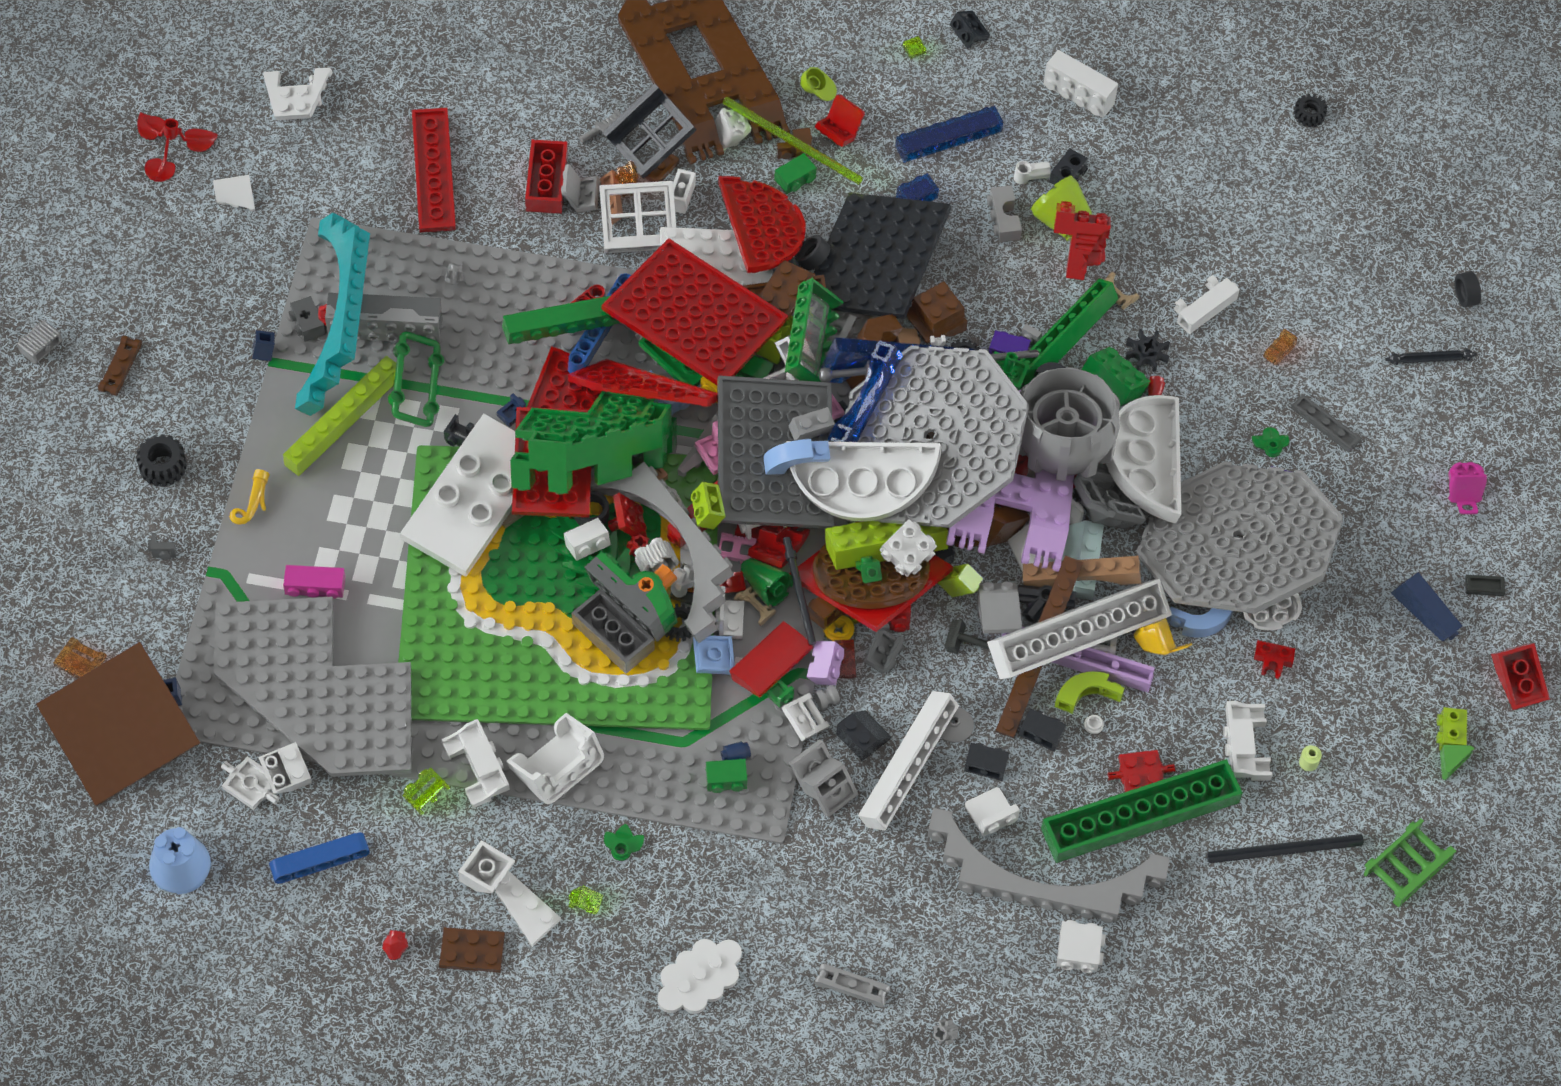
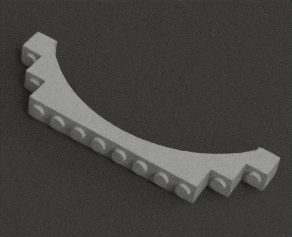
[590,462,734,643]
[927,808,1170,923]

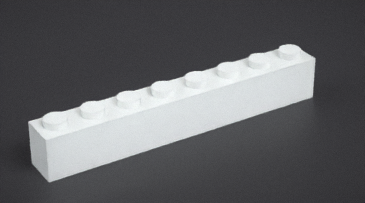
[858,691,959,831]

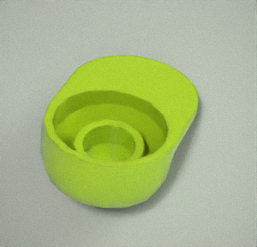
[800,67,837,101]

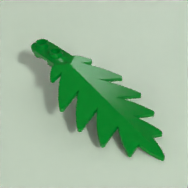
[552,516,636,590]

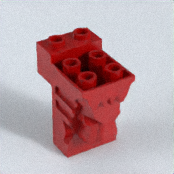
[1054,201,1111,280]

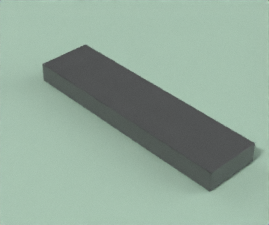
[1291,394,1361,453]

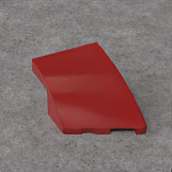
[747,525,810,569]

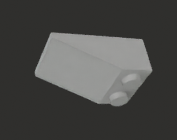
[977,581,1022,634]

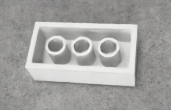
[1043,50,1118,118]

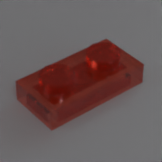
[834,640,856,678]

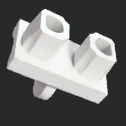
[671,564,694,597]

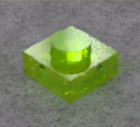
[902,36,926,59]

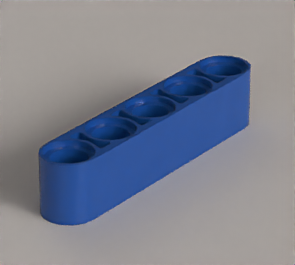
[269,832,370,884]

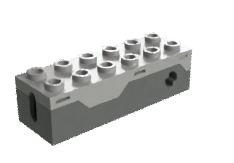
[318,293,443,343]

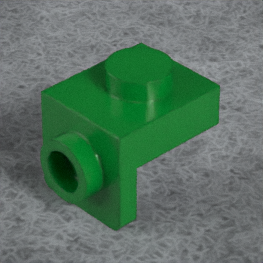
[855,556,882,583]
[765,680,794,708]

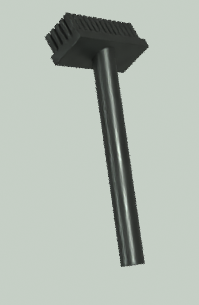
[944,618,990,655]

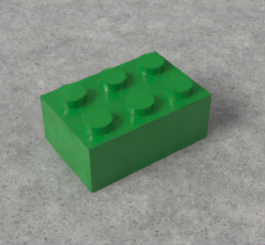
[1081,347,1150,407]

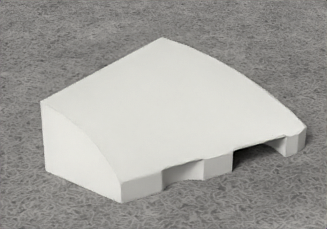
[213,175,255,211]

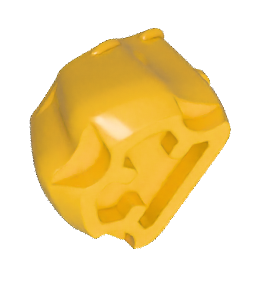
[1134,618,1192,655]

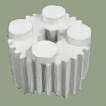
[634,537,680,573]

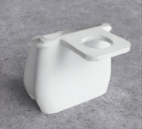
[713,108,751,151]

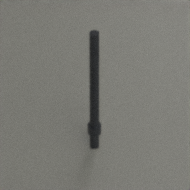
[783,537,816,645]

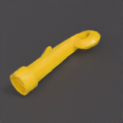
[229,469,270,525]

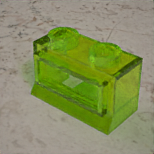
[402,767,450,815]

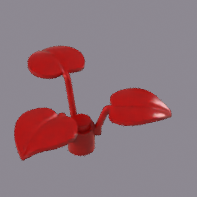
[137,112,218,182]

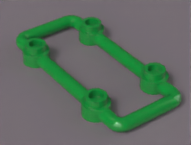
[388,331,444,427]

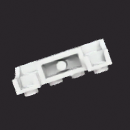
[1223,701,1272,781]

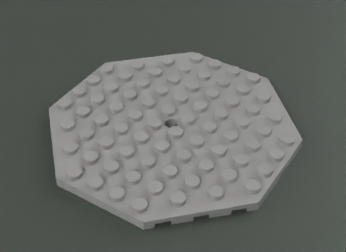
[839,346,1029,528]
[1136,461,1343,614]

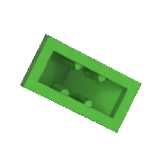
[1440,745,1474,780]

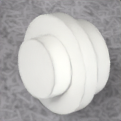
[1084,715,1104,734]

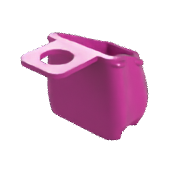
[1448,462,1487,514]

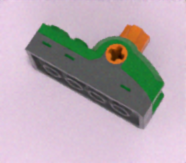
[585,551,678,642]

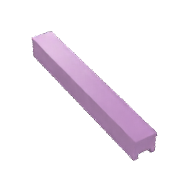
[1002,626,1155,693]

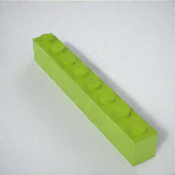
[283,355,396,476]

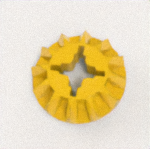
[823,615,854,644]

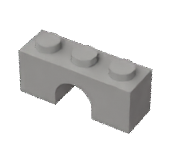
[987,185,1022,242]

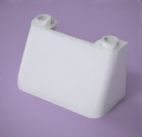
[506,713,604,804]

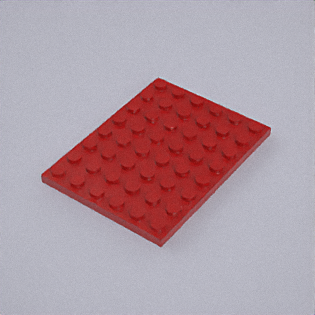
[601,238,788,385]

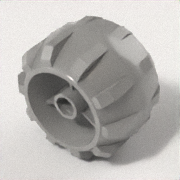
[1019,367,1120,481]

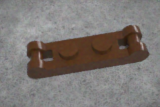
[98,335,142,396]

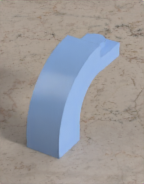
[763,439,830,475]
[1167,607,1233,638]

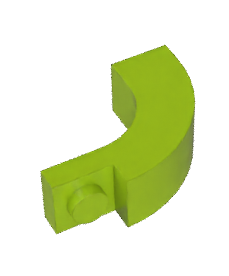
[1054,671,1125,714]

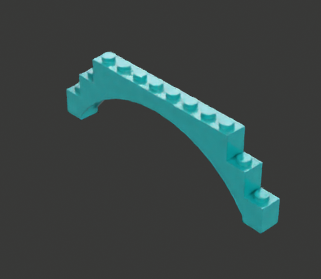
[295,212,370,416]

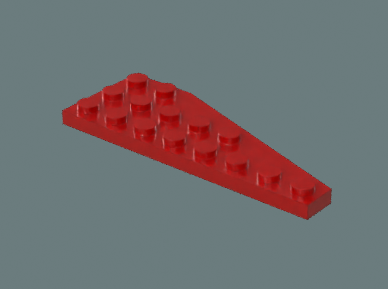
[568,359,718,407]

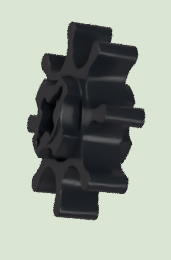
[1125,329,1170,372]

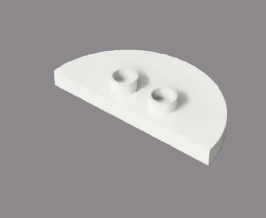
[1106,395,1181,524]
[786,441,942,521]

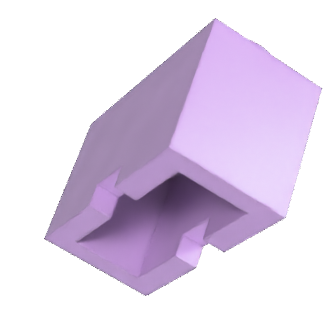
[807,641,844,685]

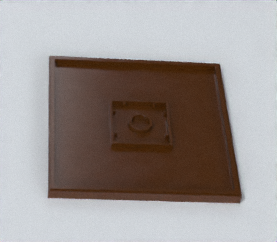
[36,642,201,806]

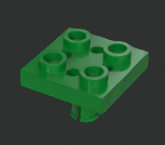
[994,351,1030,391]

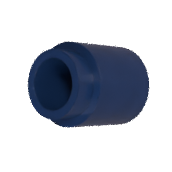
[720,741,751,760]

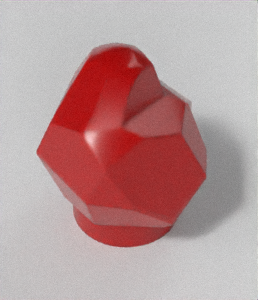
[382,930,408,961]

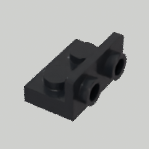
[950,10,990,48]

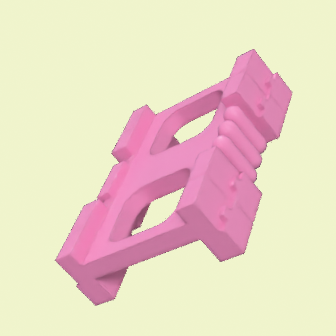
[719,532,757,564]

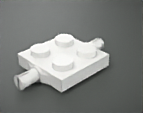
[221,756,280,810]

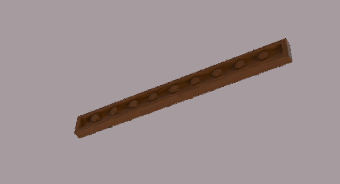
[995,555,1083,739]

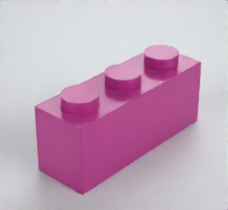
[283,565,346,599]

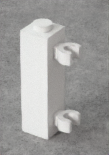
[1174,275,1240,334]

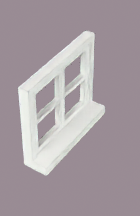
[600,181,676,254]

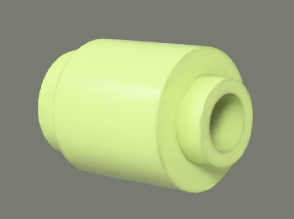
[1299,745,1322,771]

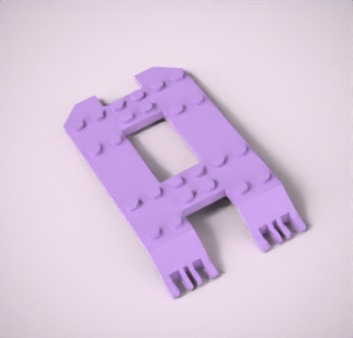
[946,390,1074,572]

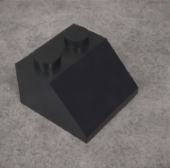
[836,710,892,761]

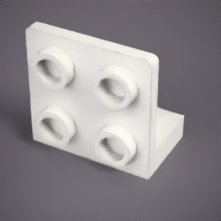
[716,586,744,639]

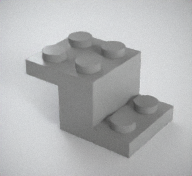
[789,740,859,817]

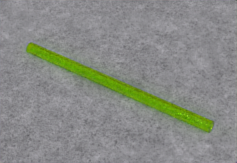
[723,97,863,185]

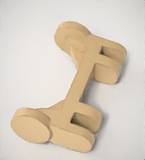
[1105,272,1139,310]
[734,587,776,626]

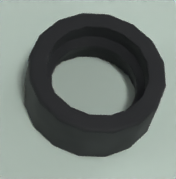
[795,235,830,270]
[1454,271,1481,307]
[574,491,610,526]

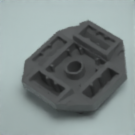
[1073,463,1149,529]

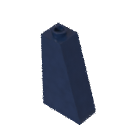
[1391,572,1462,641]

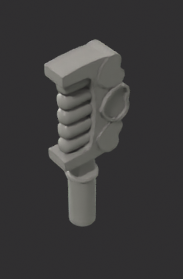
[579,110,621,143]

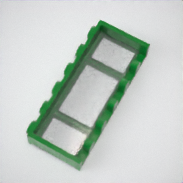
[785,278,843,382]

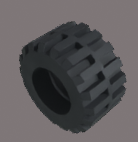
[136,434,187,487]

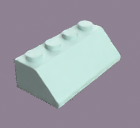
[1061,520,1104,600]

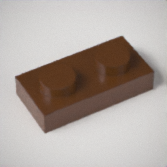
[646,154,680,182]

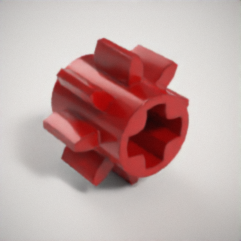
[627,534,649,557]

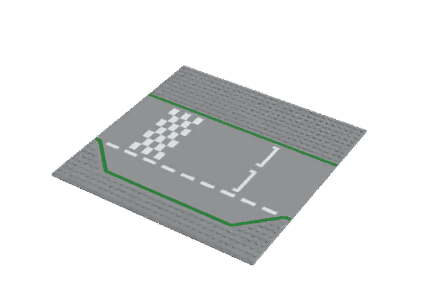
[176,218,881,843]

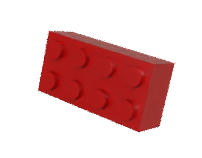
[525,139,568,214]

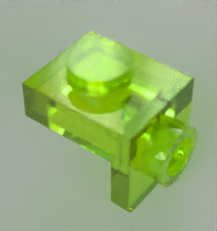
[568,885,603,915]

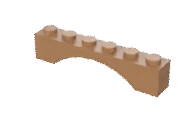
[1023,556,1141,587]

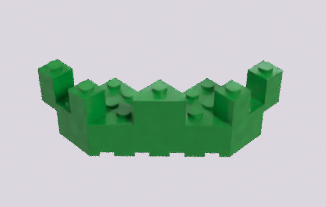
[510,391,677,494]

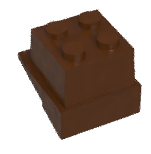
[906,281,968,343]

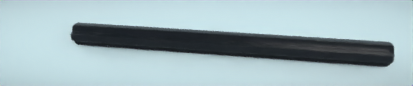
[1207,834,1364,863]

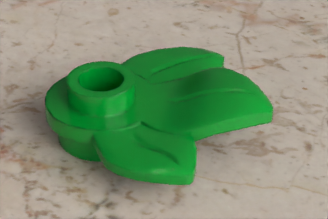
[1252,427,1290,457]
[604,824,644,861]

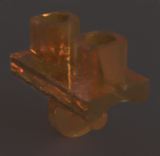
[614,160,638,197]

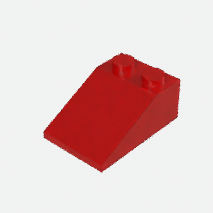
[1491,643,1550,710]

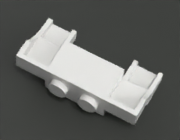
[442,719,510,808]

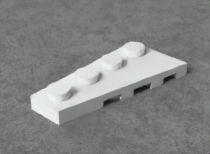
[494,871,561,947]

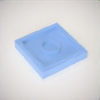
[693,635,735,675]

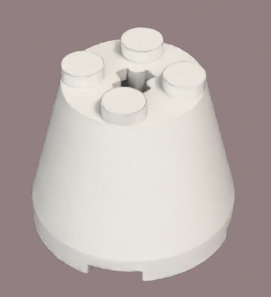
[1243,593,1302,630]

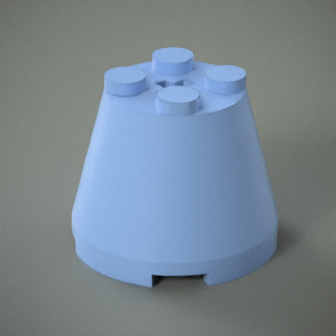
[149,827,211,894]

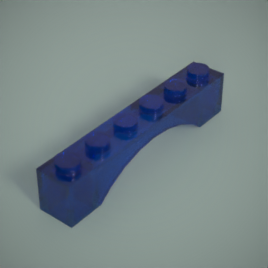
[827,340,903,442]

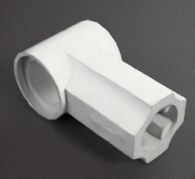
[1014,161,1051,184]

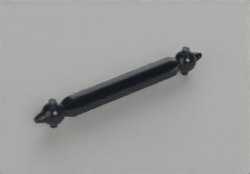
[1385,348,1477,365]

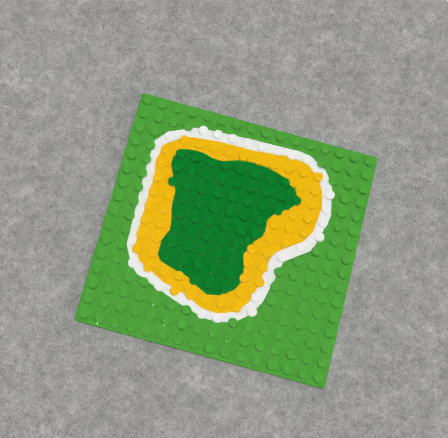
[398,445,718,730]

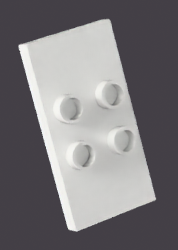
[400,413,515,577]

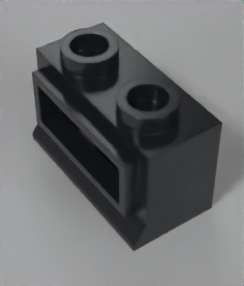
[444,414,475,447]

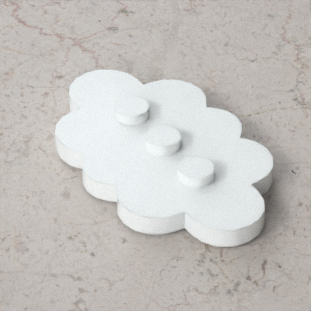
[657,939,742,1014]

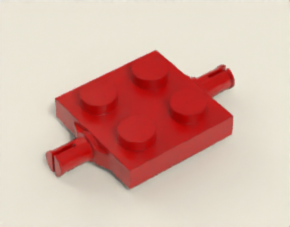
[1108,750,1175,792]

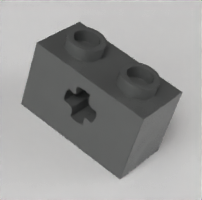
[288,296,326,342]

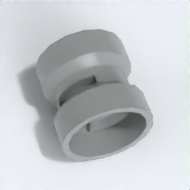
[814,685,840,710]

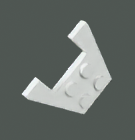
[263,67,332,120]

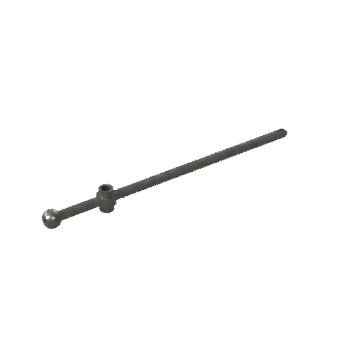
[819,350,1039,382]

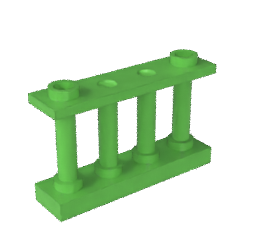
[1363,818,1456,908]

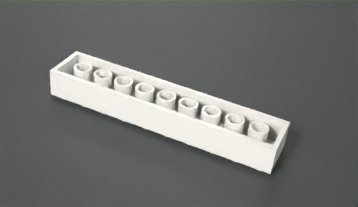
[987,579,1172,679]

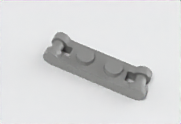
[814,964,890,1007]

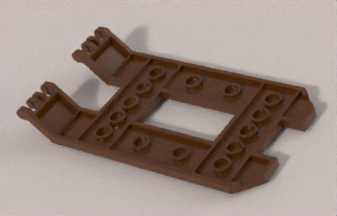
[618,0,790,165]

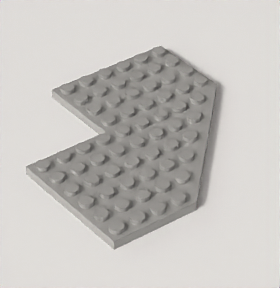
[213,597,412,777]

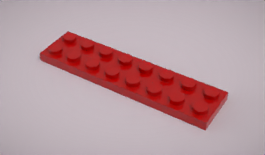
[412,107,456,233]

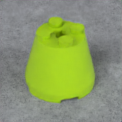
[1031,176,1093,241]

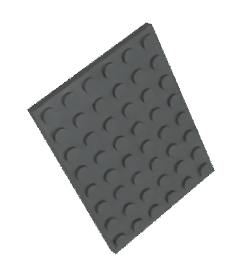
[717,376,834,529]

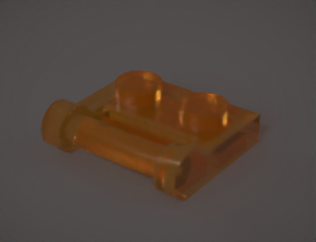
[53,637,107,678]

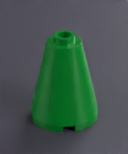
[741,558,793,607]

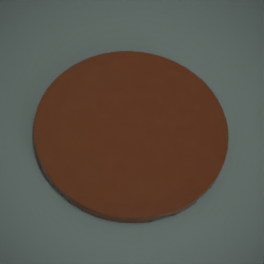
[813,544,930,609]

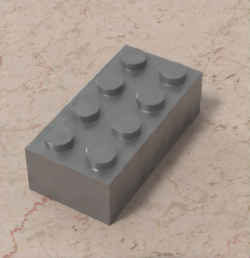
[572,589,654,674]

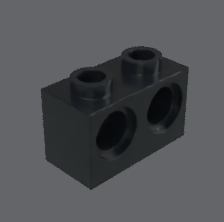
[1049,148,1088,185]

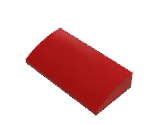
[729,621,814,698]

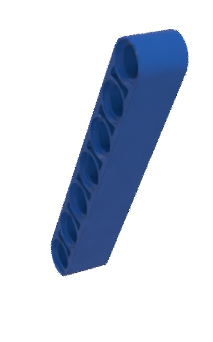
[568,273,631,373]

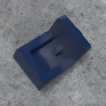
[496,393,526,427]

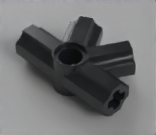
[1017,584,1076,624]

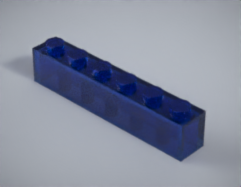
[895,105,1003,163]

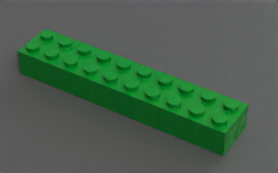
[1041,759,1243,863]

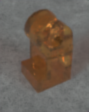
[1263,328,1298,366]

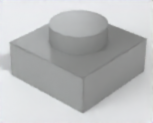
[1021,324,1042,346]

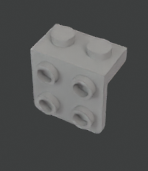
[561,164,600,213]

